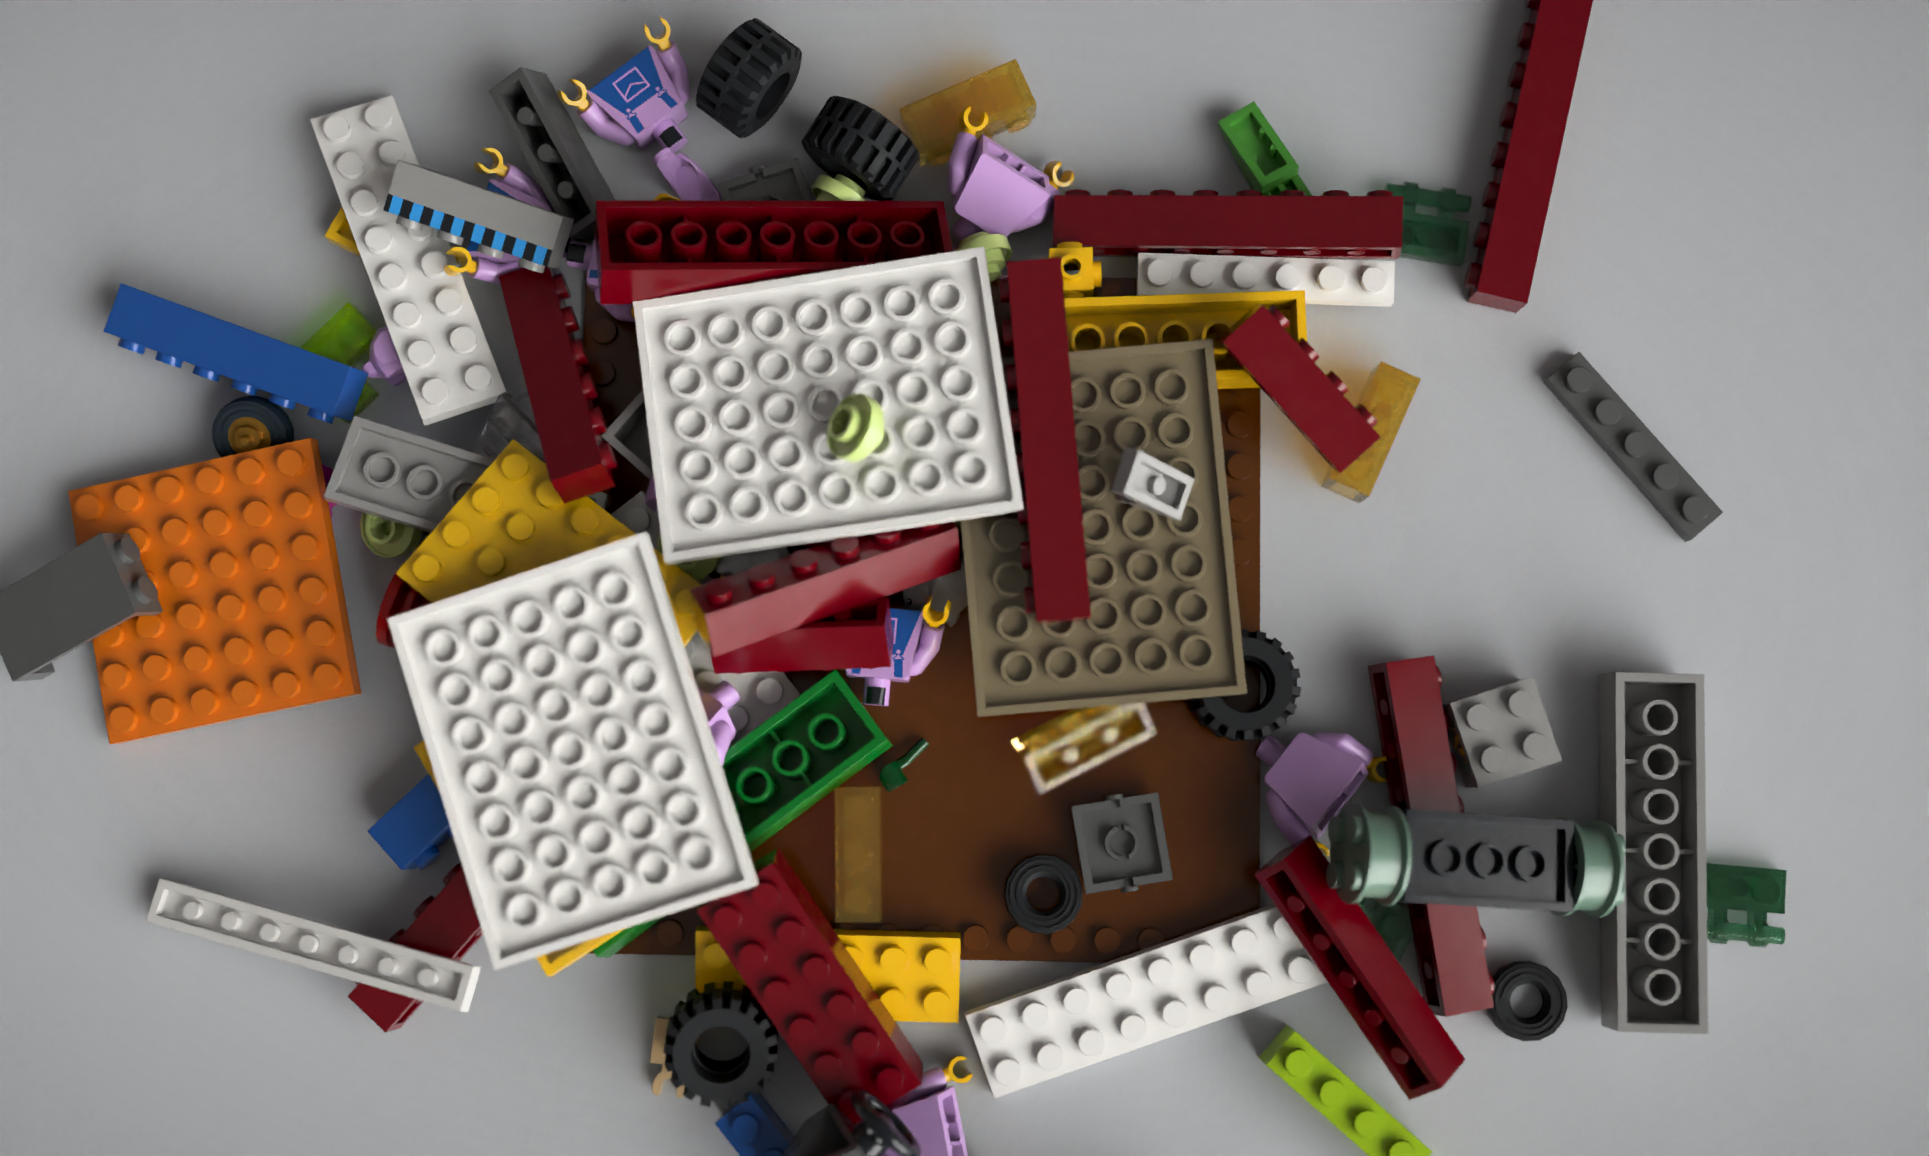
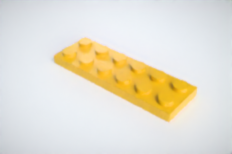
[695,925,961,1023]

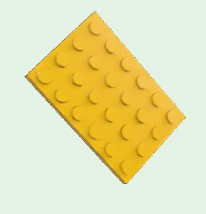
[396,439,702,648]

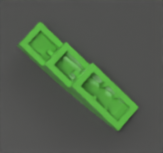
[1218,101,1334,259]

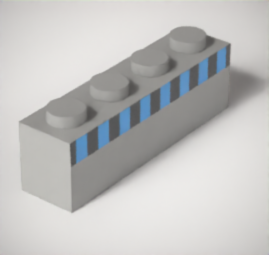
[383,160,574,273]

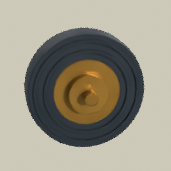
[212,396,294,457]

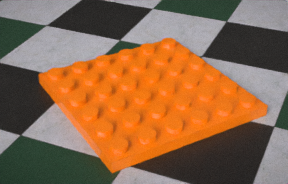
[68,438,362,744]

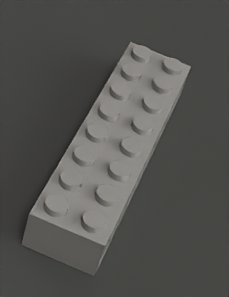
[1599,672,1708,1034]

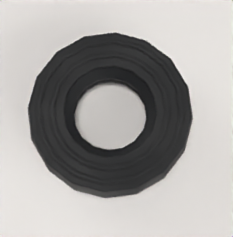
[1004,854,1083,934]
[1487,961,1568,1041]

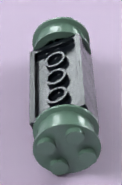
[1326,802,1625,918]

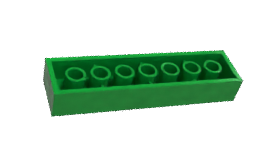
[593,669,893,958]

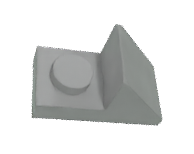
[1111,447,1195,521]

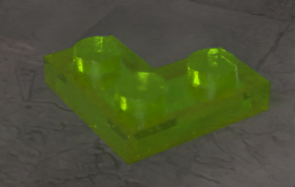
[300,302,380,424]

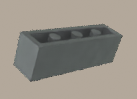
[489,67,616,241]

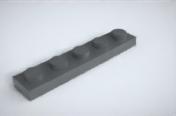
[1543,352,1723,542]

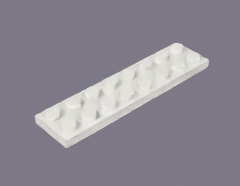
[310,95,508,426]
[965,904,1328,1098]

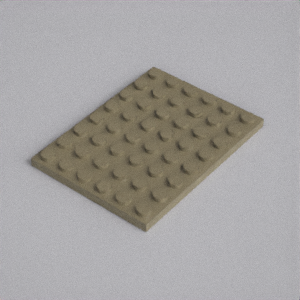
[961,339,1247,717]

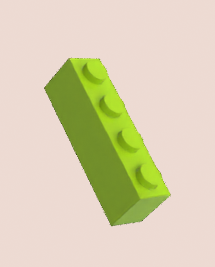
[1258,1024,1432,1156]

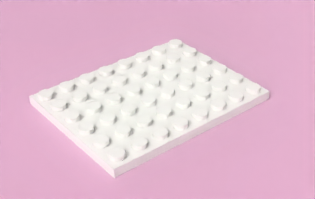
[633,247,1024,565]
[387,532,759,971]

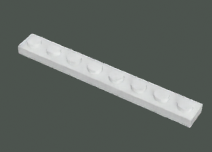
[146,878,481,1012]

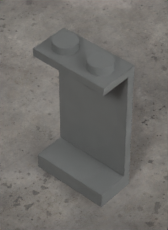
[0,533,163,682]

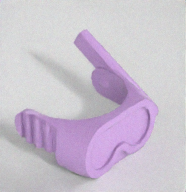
[653,147,723,201]

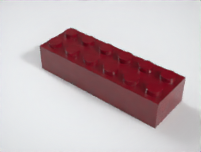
[696,848,923,1124]

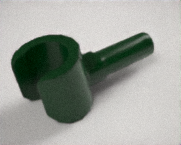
[879,738,929,792]

